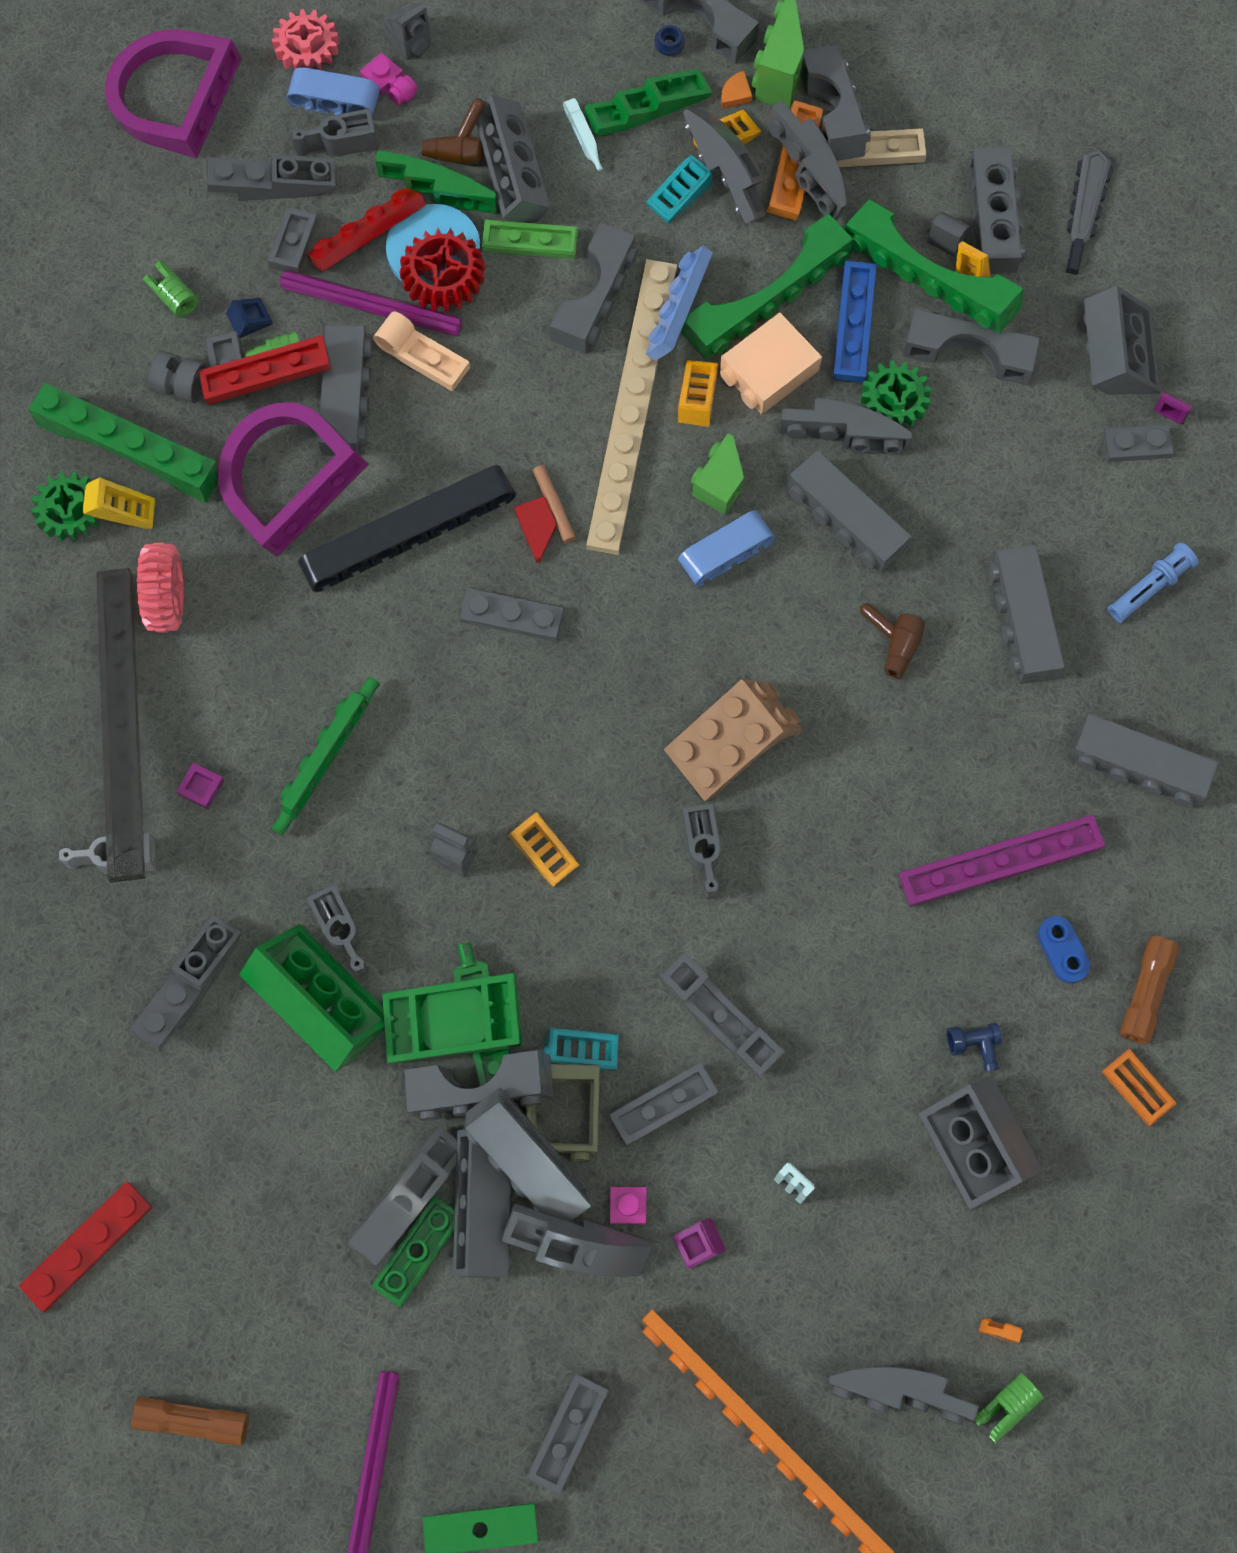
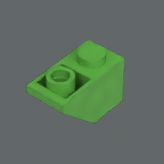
[691,433,744,515]

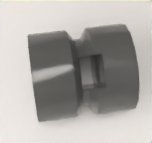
[148,350,207,403]

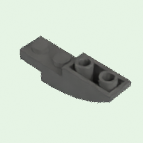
[765,100,846,221]
[683,107,768,224]
[207,155,336,201]
[780,398,912,455]
[129,915,241,1052]
[347,1126,457,1266]
[502,1204,652,1277]
[825,1367,979,1425]

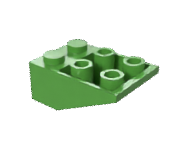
[752,0,804,109]

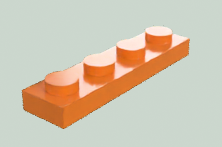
[766,100,823,221]

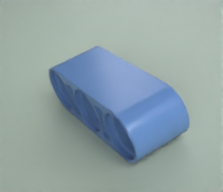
[286,67,380,118]
[678,510,775,587]

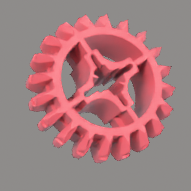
[136,542,184,633]

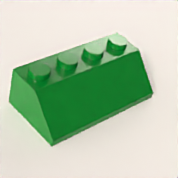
[239,924,385,1072]

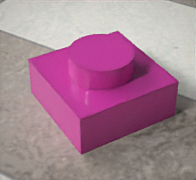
[610,1187,646,1225]

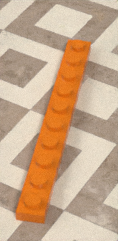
[641,1310,895,1553]

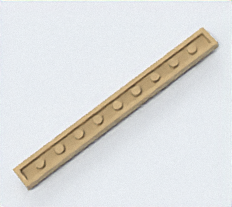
[586,259,677,555]

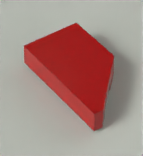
[514,496,556,563]

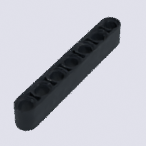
[298,465,516,592]

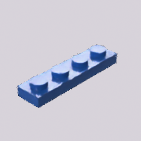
[832,261,876,383]

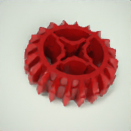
[399,228,486,313]

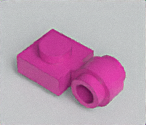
[359,52,418,106]

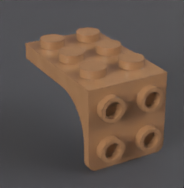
[664,679,803,801]

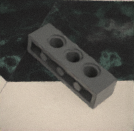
[476,94,550,223]
[969,147,1026,274]

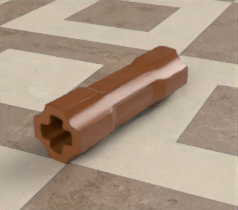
[1119,936,1180,1045]
[131,1396,249,1446]

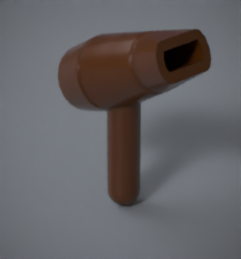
[422,98,484,165]
[860,603,925,680]

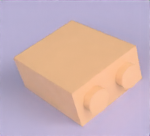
[720,313,822,415]

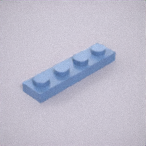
[646,245,713,361]

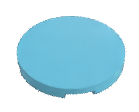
[386,204,481,286]

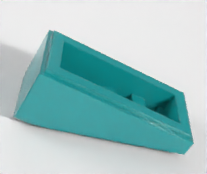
[646,155,712,224]
[544,1028,619,1070]

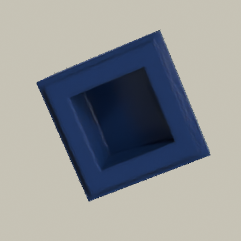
[226,298,273,338]

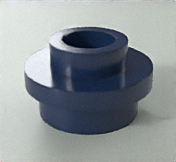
[654,25,685,56]

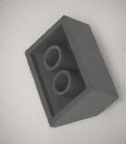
[1083,286,1161,395]
[918,1075,1044,1210]

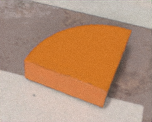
[721,71,752,109]
[978,1318,1023,1344]

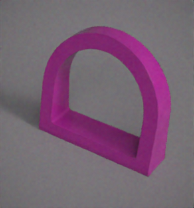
[105,29,242,159]
[218,402,369,556]

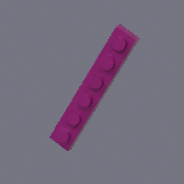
[898,815,1105,908]

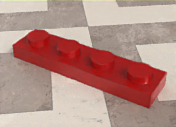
[306,188,426,271]
[198,335,332,405]
[18,1181,153,1313]

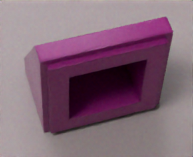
[1154,392,1192,424]
[672,1218,726,1269]

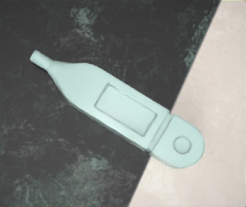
[563,98,603,172]

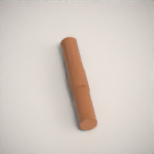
[533,465,576,544]

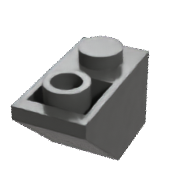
[382,2,431,60]

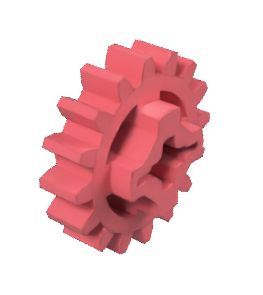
[272,9,340,71]

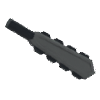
[1066,149,1113,275]

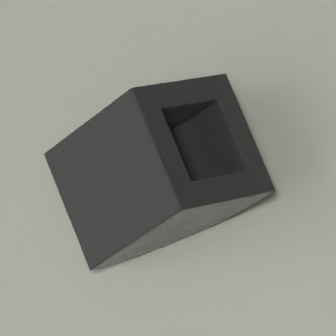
[927,211,971,256]

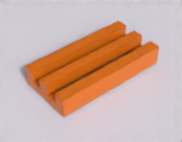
[1101,1049,1177,1127]

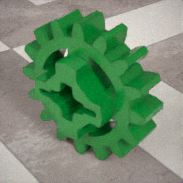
[860,360,931,427]
[31,471,99,542]

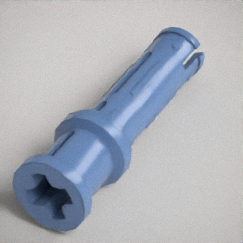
[1107,542,1198,623]

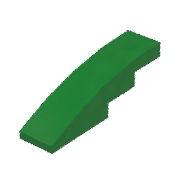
[583,69,712,137]
[375,150,497,214]

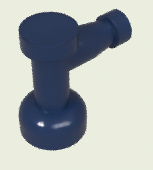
[946,1023,1002,1072]

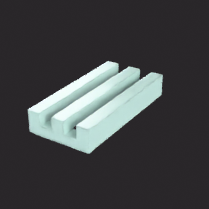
[774,1163,815,1204]

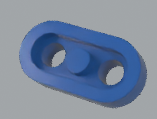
[1038,916,1090,984]

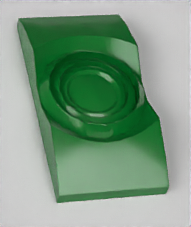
[382,973,522,1064]

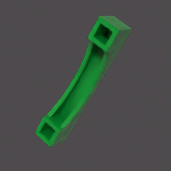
[846,199,1023,334]
[681,213,853,360]
[28,383,218,503]

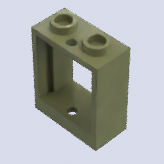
[527,1064,600,1162]

